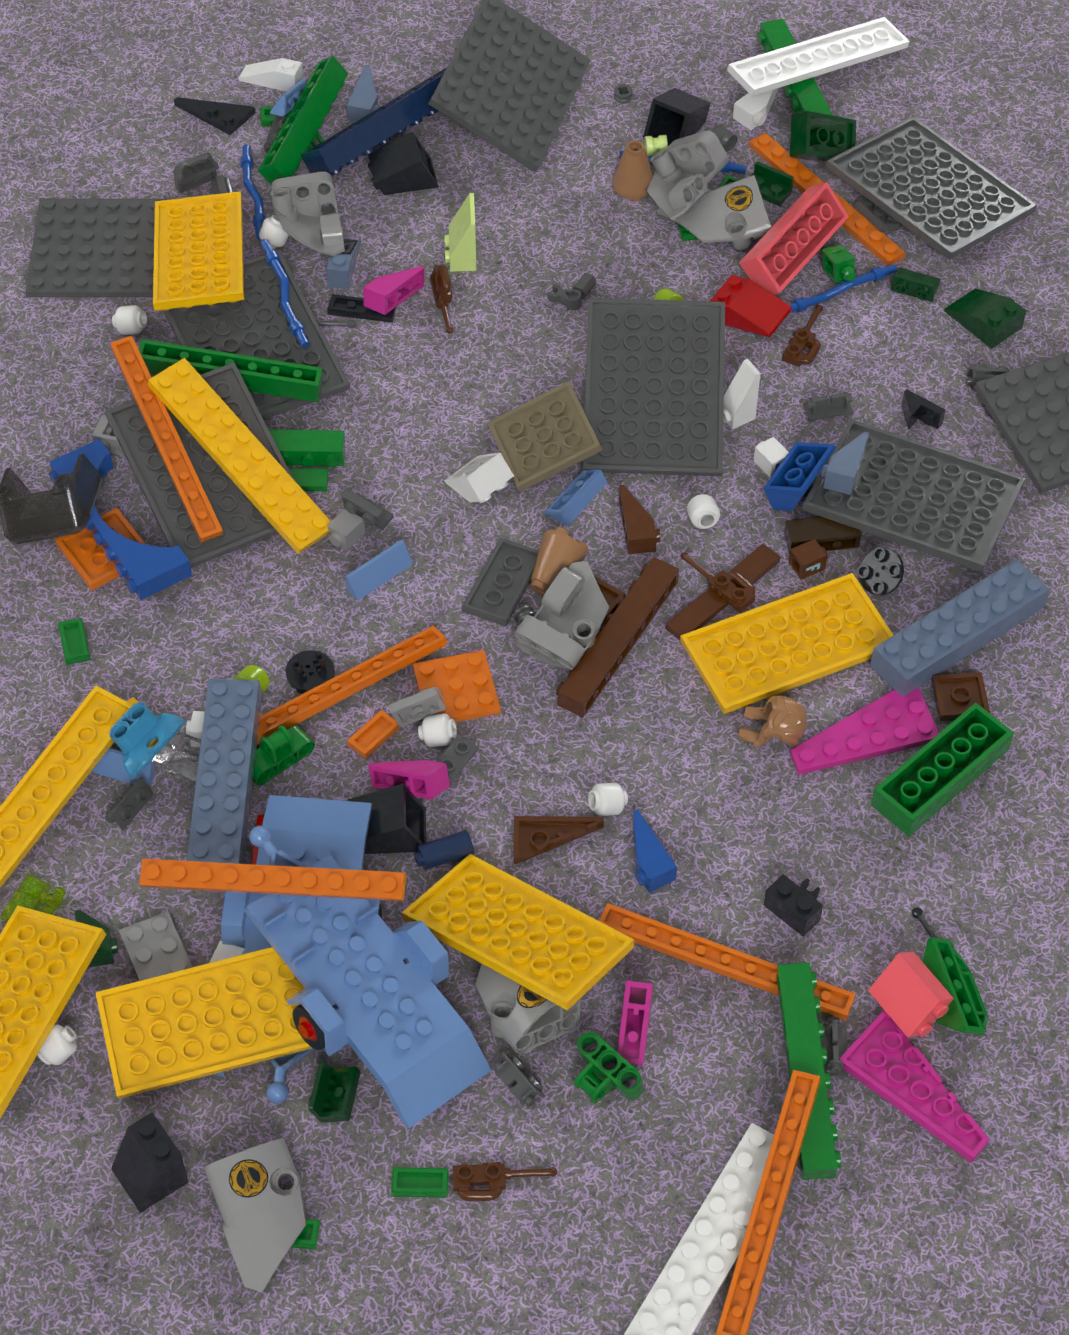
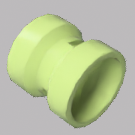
[644,135,668,156]

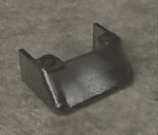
[0,454,103,545]

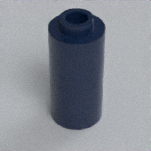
[414,830,474,870]

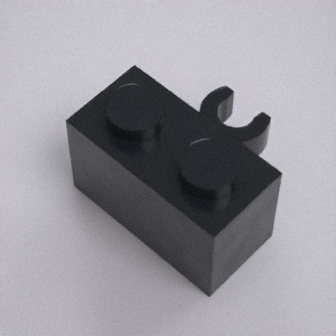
[764,874,823,937]

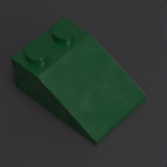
[790,111,856,161]
[944,288,1026,349]

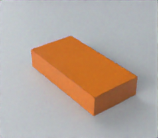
[347,710,400,759]

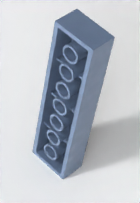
[870,559,1050,697]
[187,679,262,864]

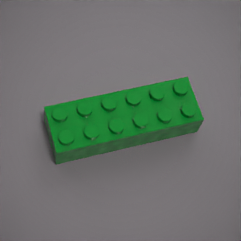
[871,702,1014,836]

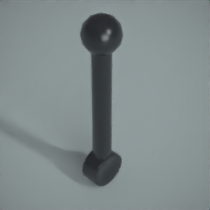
[912,907,938,938]

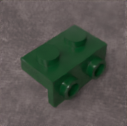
[308,1061,361,1122]

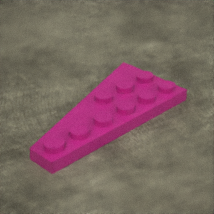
[790,687,939,775]
[839,1010,989,1163]

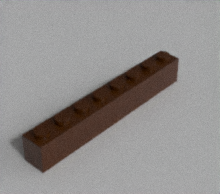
[556,557,679,718]

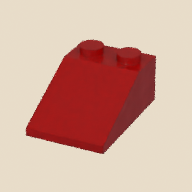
[709,275,792,337]

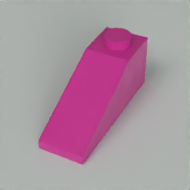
[363,266,424,315]
[368,760,450,800]
[617,981,653,1065]

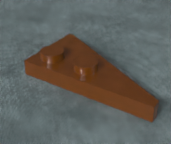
[514,816,604,864]

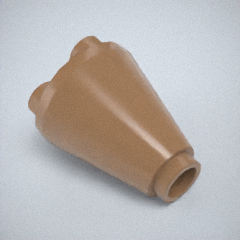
[612,140,653,202]
[530,527,588,596]

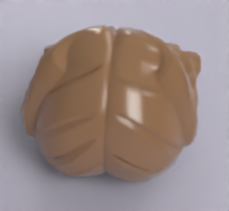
[738,696,807,748]

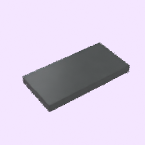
[462,538,538,627]

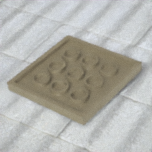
[487,381,603,492]

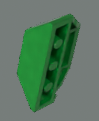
[923,937,989,1035]

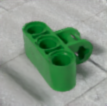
[253,725,315,786]
[574,1032,644,1104]

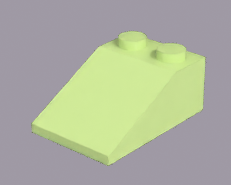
[445,193,476,272]

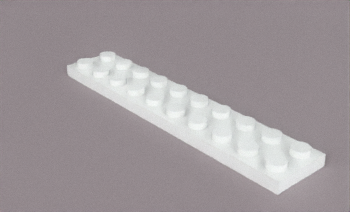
[727,17,910,96]
[624,1123,774,1335]

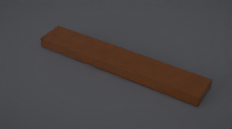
[665,544,781,640]

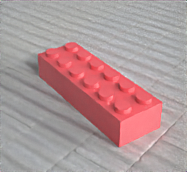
[739,182,849,295]

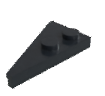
[174,97,256,135]

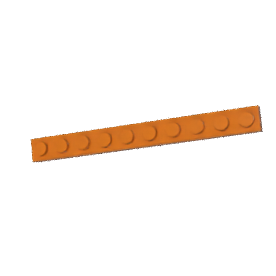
[749,132,906,266]
[110,336,223,543]
[257,625,447,745]
[139,858,406,902]
[599,903,856,1021]
[716,1070,821,1335]

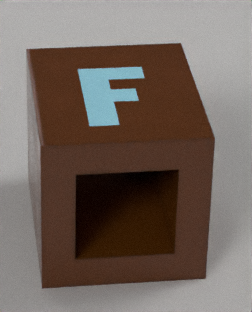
[788,539,828,580]

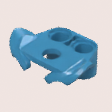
[109,702,187,778]

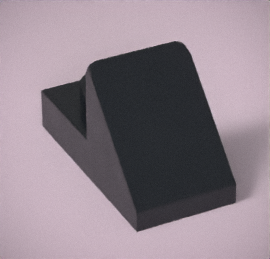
[901,389,946,430]

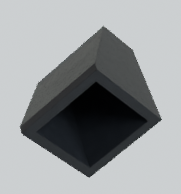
[643,88,711,146]
[368,132,439,195]
[348,784,427,854]
[111,1112,188,1213]

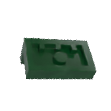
[751,161,794,207]
[890,267,941,302]

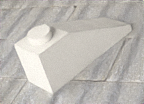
[238,58,303,92]
[733,88,778,130]
[723,359,761,429]

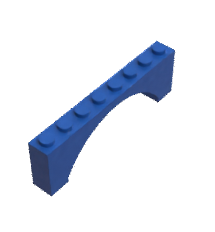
[49,439,192,600]

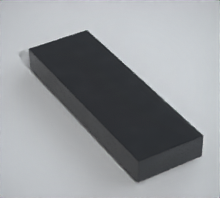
[327,294,397,323]

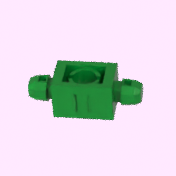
[822,244,856,283]

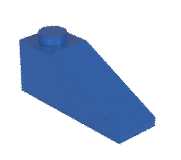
[632,809,677,893]

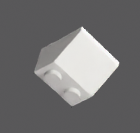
[444,453,514,503]

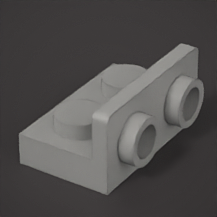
[389,687,446,728]

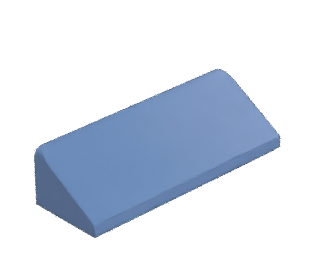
[270,79,306,116]
[545,469,607,526]
[346,540,413,600]
[91,748,155,786]

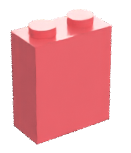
[868,951,954,1038]

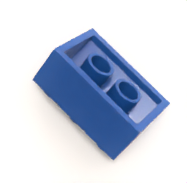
[763,442,836,511]

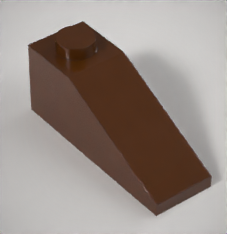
[618,485,661,554]

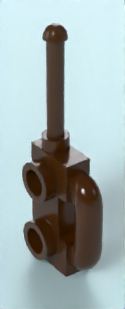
[430,264,453,334]
[782,305,823,367]
[680,552,756,613]
[453,1162,558,1202]

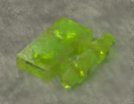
[0,874,66,922]

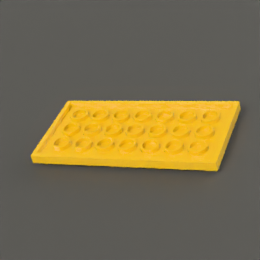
[153,191,244,311]
[680,573,894,714]
[402,854,634,1011]
[0,905,107,1119]
[95,947,312,1099]

